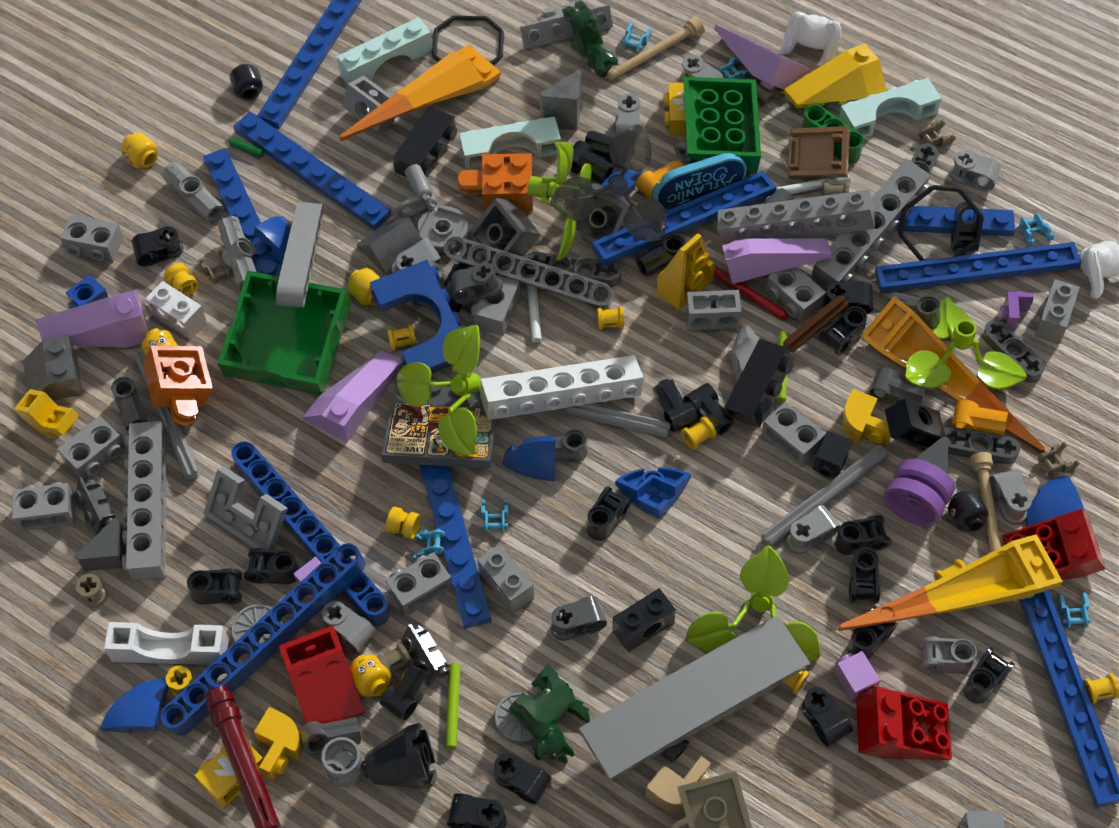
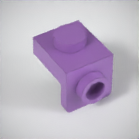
[999,291,1034,332]

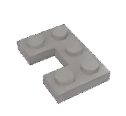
[203,467,288,550]

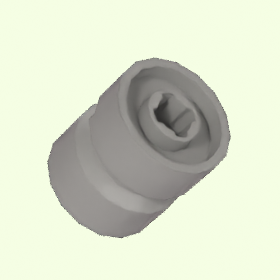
[322,737,363,787]

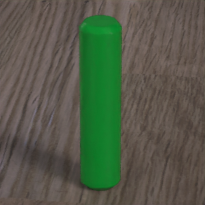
[229,138,264,157]

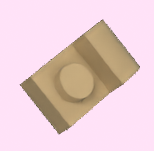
[646,756,711,814]

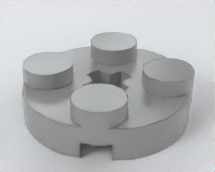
[418,206,468,254]

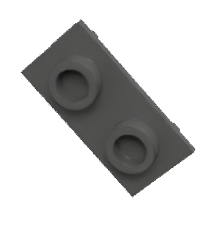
[74,477,116,536]
[401,624,449,686]

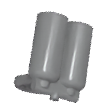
[396,164,438,218]

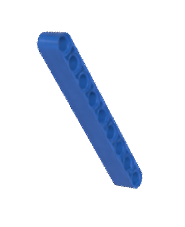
[231,441,390,626]
[161,543,365,736]

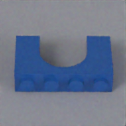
[369,259,461,374]

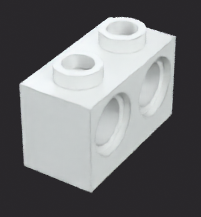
[145,281,207,340]

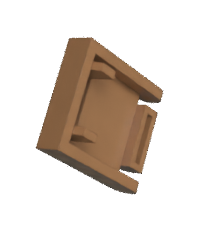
[788,126,850,179]

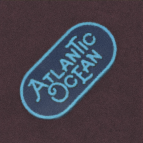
[652,153,747,211]

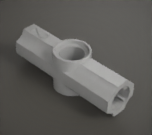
[162,162,224,222]
[217,216,256,290]

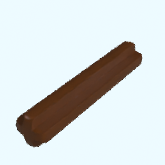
[783,296,849,353]

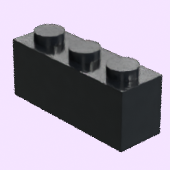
[393,106,457,178]
[724,339,794,428]

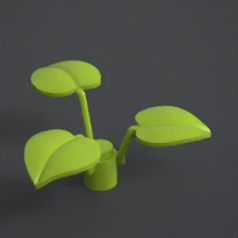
[527,142,591,260]
[905,297,1027,390]
[397,325,481,455]
[686,545,821,662]

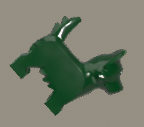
[562,0,618,77]
[507,664,590,764]

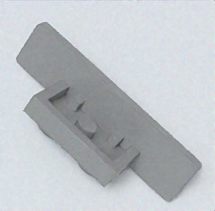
[520,2,613,49]

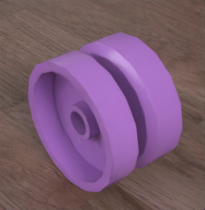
[883,458,955,526]

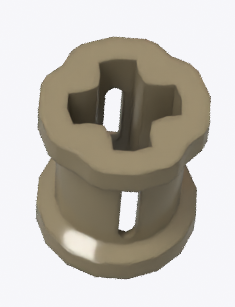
[822,181,849,196]
[76,573,107,608]
[377,643,411,677]

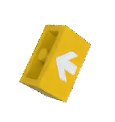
[663,83,686,136]
[194,745,264,808]

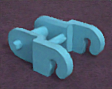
[621,23,652,53]
[719,57,752,79]
[1019,213,1054,246]
[481,499,509,533]
[413,529,445,561]
[1057,592,1091,628]

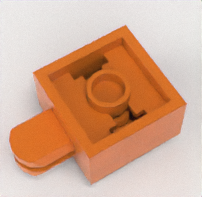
[458,153,533,212]
[143,346,213,426]

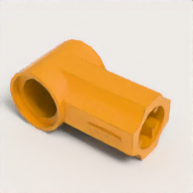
[635,160,684,203]
[951,400,1008,436]

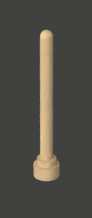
[607,17,705,80]
[970,452,1001,553]

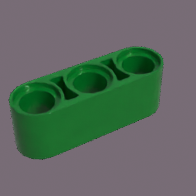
[802,105,864,164]

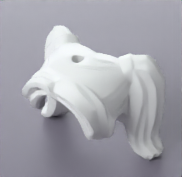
[779,11,841,64]
[1079,239,1119,299]

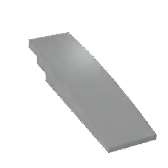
[578,616,810,781]

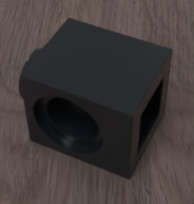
[813,431,853,478]

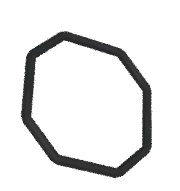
[432,15,504,65]
[898,185,984,261]

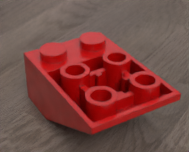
[1002,508,1106,580]
[279,625,365,724]
[856,686,952,760]

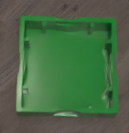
[217,270,351,395]

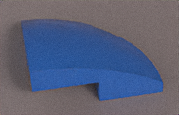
[253,216,292,264]
[503,436,556,481]
[615,467,691,518]
[1026,475,1086,527]
[101,679,168,733]

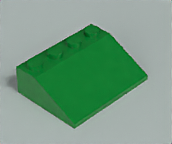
[683,77,761,175]

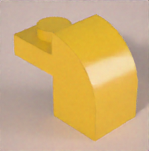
[14,389,79,439]
[842,389,891,447]
[254,707,303,782]

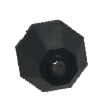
[362,723,437,789]

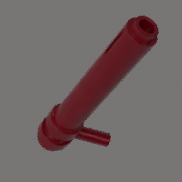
[205,686,281,828]

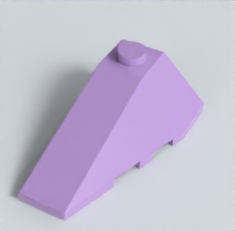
[714,25,809,90]
[722,238,832,284]
[36,290,149,348]
[303,350,403,442]

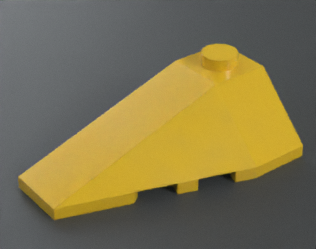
[783,44,887,108]
[657,233,715,311]

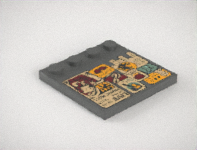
[382,378,497,468]

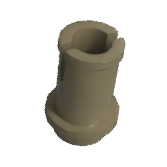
[749,78,774,106]

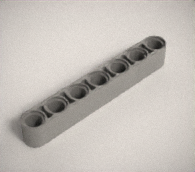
[276,202,323,308]
[444,236,614,308]

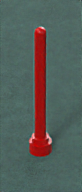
[714,264,787,320]

